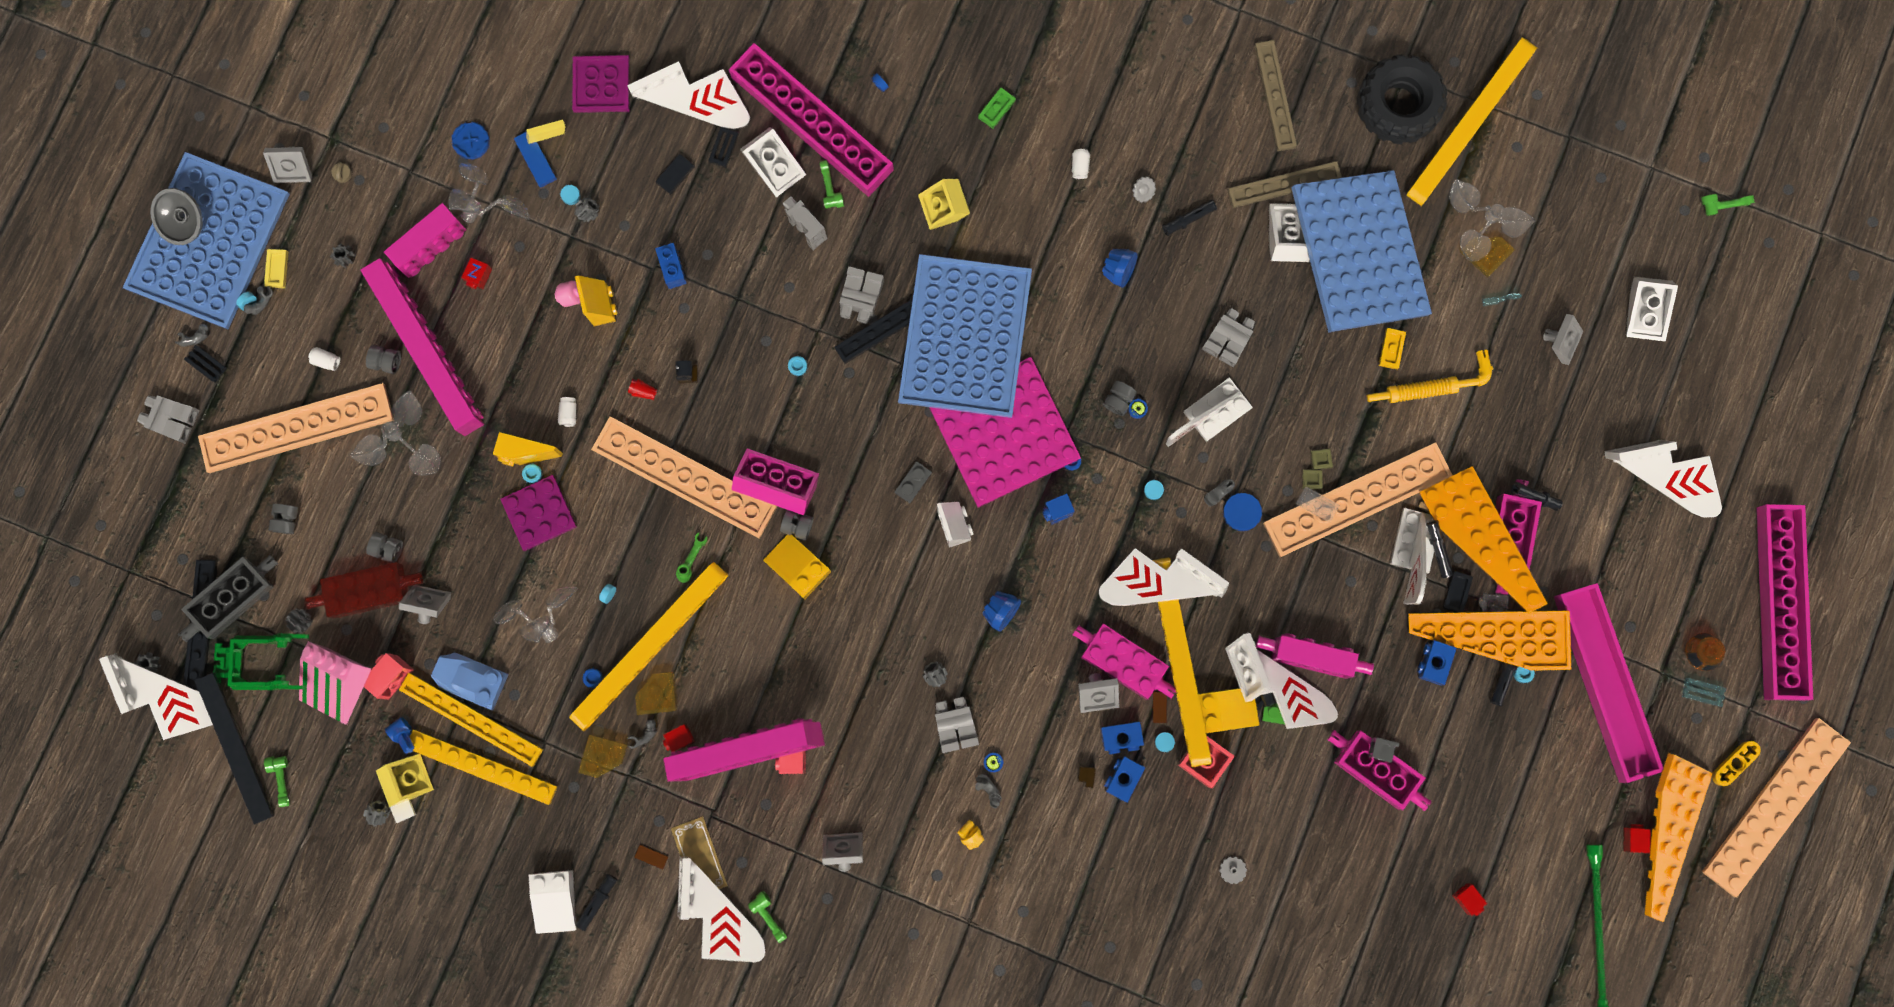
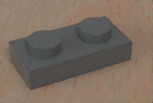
[894,461,932,504]

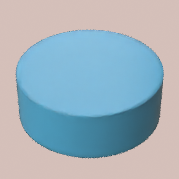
[560,185,580,205]
[236,292,257,311]
[788,356,807,376]
[522,464,543,484]
[1144,480,1164,500]
[599,584,616,604]
[1513,666,1535,683]
[1155,732,1175,752]

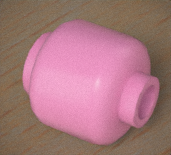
[555,280,581,307]

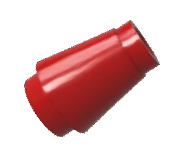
[628,379,657,400]

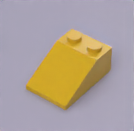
[575,276,618,326]
[493,432,563,467]
[763,535,831,599]
[1198,689,1259,733]

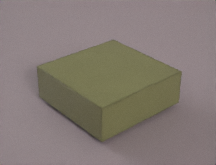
[1310,448,1333,470]
[1302,469,1323,490]

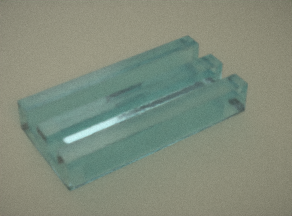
[1682,678,1727,707]

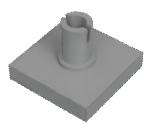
[263,146,313,183]
[1543,314,1583,365]
[399,585,451,624]
[1078,673,1119,713]
[822,832,863,872]

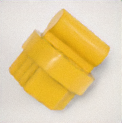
[957,820,984,849]

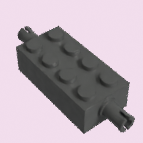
[178,555,278,642]

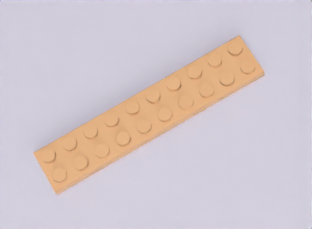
[198,383,394,473]
[591,417,777,539]
[1263,443,1453,557]
[1702,718,1851,897]

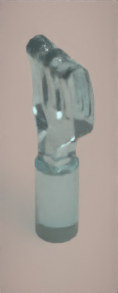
[1482,293,1522,306]

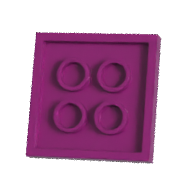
[572,55,630,113]
[500,475,577,551]

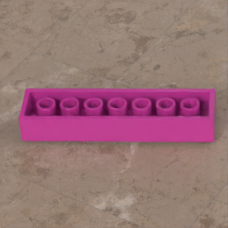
[663,719,825,782]

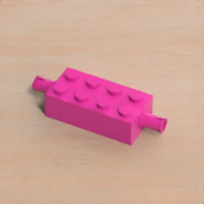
[1495,479,1542,595]
[1073,624,1176,700]
[1256,633,1374,679]
[1327,730,1431,811]

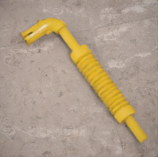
[1366,350,1493,403]

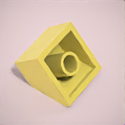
[918,179,970,229]
[376,754,434,807]

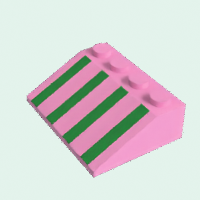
[299,641,371,724]

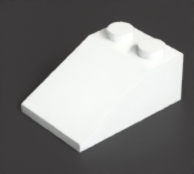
[740,127,806,197]
[1269,204,1310,262]
[1626,277,1678,341]
[937,502,973,547]
[529,870,576,934]

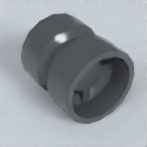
[366,344,401,374]
[1103,381,1137,416]
[268,504,298,534]
[780,510,814,541]
[366,532,403,564]

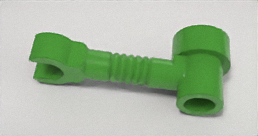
[820,160,845,209]
[1701,194,1755,216]
[676,533,708,583]
[264,756,290,807]
[748,891,787,943]

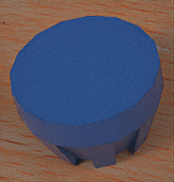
[1102,249,1137,288]
[983,591,1021,632]

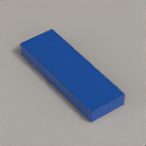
[514,132,557,188]

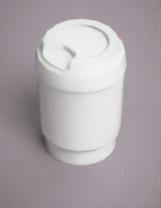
[1072,149,1090,179]
[308,347,340,371]
[558,397,576,427]

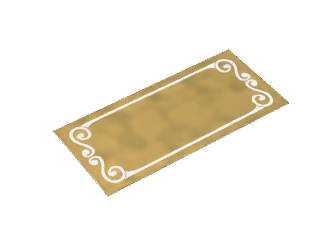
[671,817,727,889]

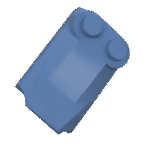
[431,652,509,710]

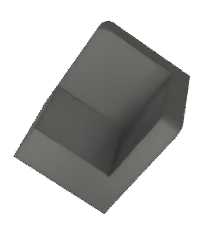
[1368,737,1399,762]

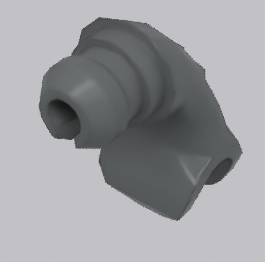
[244,286,273,315]
[175,324,209,347]
[1204,479,1235,507]
[627,720,658,749]
[975,774,1002,808]

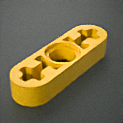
[1712,741,1761,786]

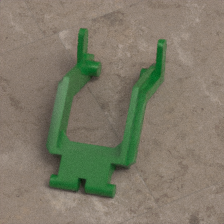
[213,633,309,690]

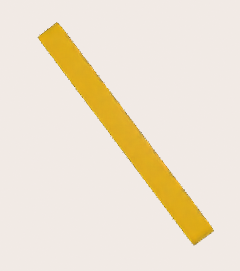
[1406,37,1538,206]
[1152,557,1211,767]
[569,562,728,731]

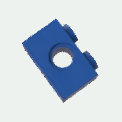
[655,243,687,289]
[1042,494,1075,525]
[1417,640,1457,685]
[1100,722,1144,754]
[1104,757,1145,803]

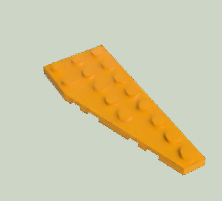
[1419,466,1548,613]
[1408,610,1571,670]
[1645,753,1713,922]

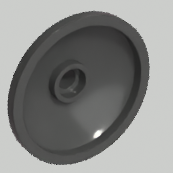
[150,188,203,245]

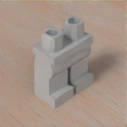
[783,196,827,250]
[839,267,884,324]
[1202,308,1255,367]
[137,395,200,444]
[935,697,979,753]

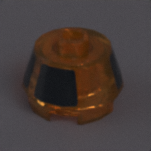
[1685,632,1725,671]

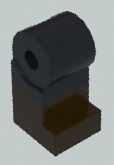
[675,361,698,384]

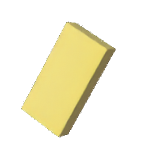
[526,120,565,144]
[264,249,289,288]

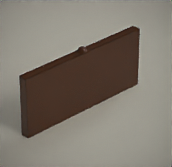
[1152,692,1167,723]
[634,845,668,870]

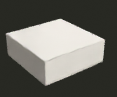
[390,800,416,823]

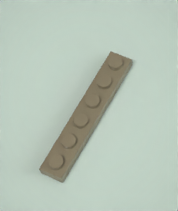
[1255,40,1297,152]
[1228,161,1342,208]

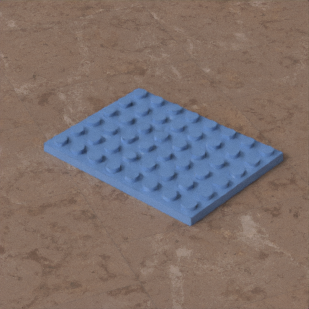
[123,152,290,329]
[1291,171,1432,333]
[898,254,1032,418]

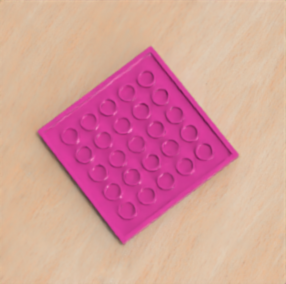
[929,357,1081,508]

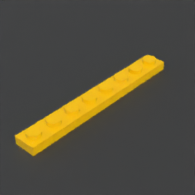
[399,673,543,767]
[410,730,558,805]

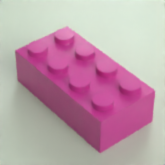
[384,203,466,278]
[731,448,819,515]

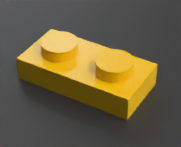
[1379,328,1406,370]

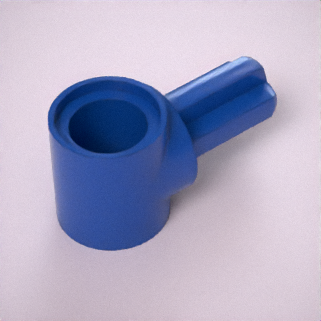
[385,717,415,754]

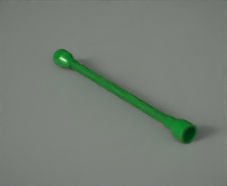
[1586,845,1609,1007]

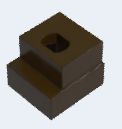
[1077,767,1096,788]

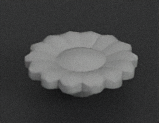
[1132,176,1156,202]
[1219,857,1247,884]

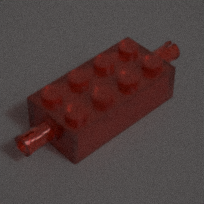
[305,562,423,619]

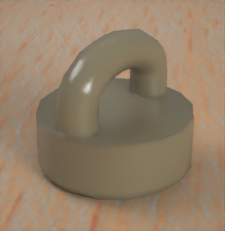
[331,162,352,183]

